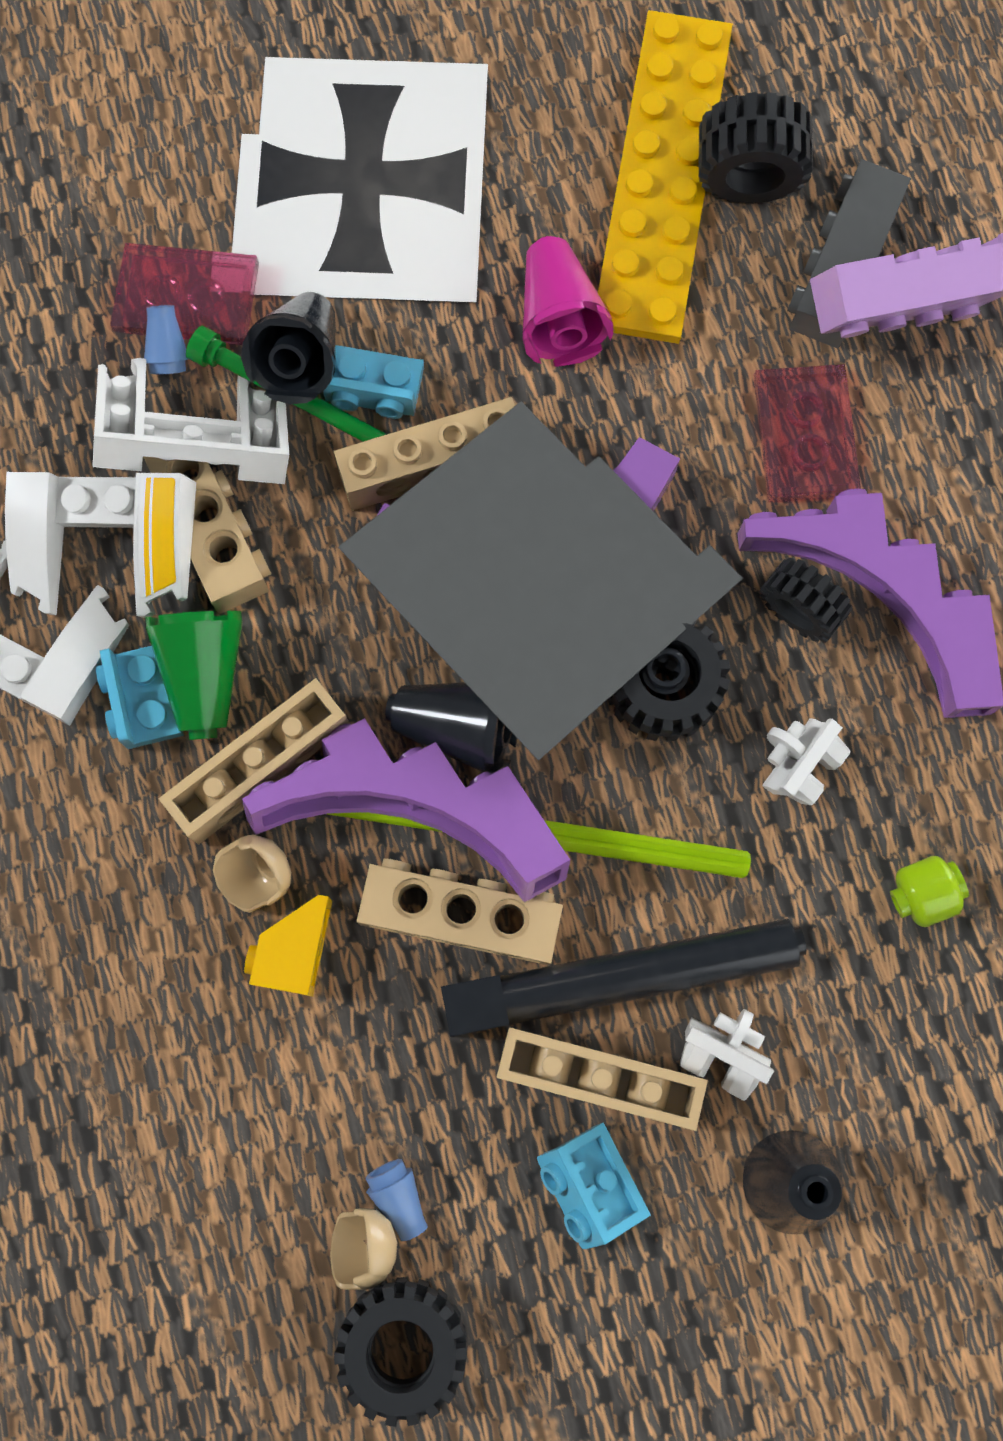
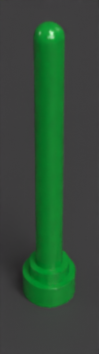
[186,325,386,442]

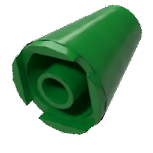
[145,611,243,740]

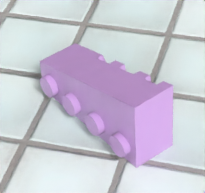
[810,233,1003,338]

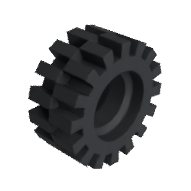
[759,558,852,643]

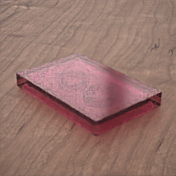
[110,243,259,345]
[753,364,861,503]

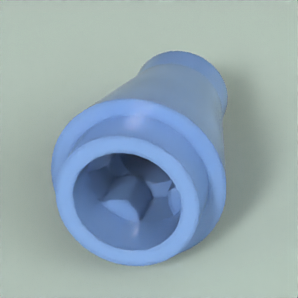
[144,305,188,374]
[366,1159,428,1241]

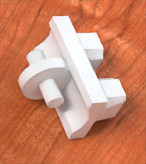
[762,718,850,805]
[680,1009,774,1101]

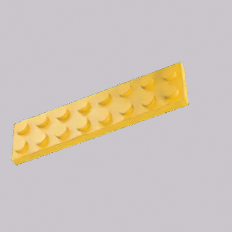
[598,10,733,344]

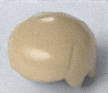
[213,835,292,913]
[330,1208,398,1290]

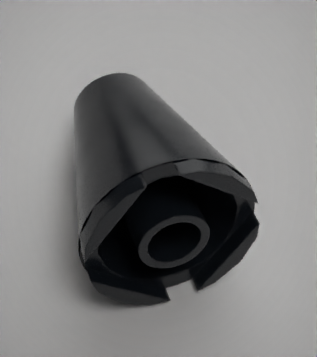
[241,292,336,404]
[385,682,518,774]
[743,1130,843,1234]

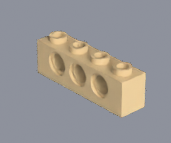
[334,397,515,511]
[143,456,271,614]
[158,678,349,845]
[357,859,563,966]
[496,1027,708,1131]

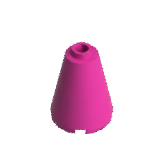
[522,236,614,367]

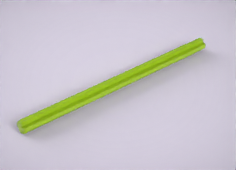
[327,812,751,878]

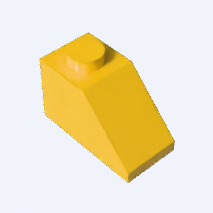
[244,895,333,997]

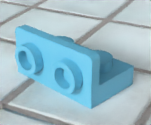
[323,345,424,419]
[96,646,184,749]
[537,1122,651,1249]

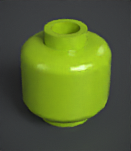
[890,856,969,927]

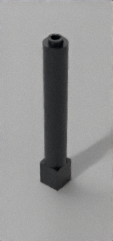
[441,918,807,1037]

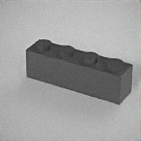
[787,159,911,349]

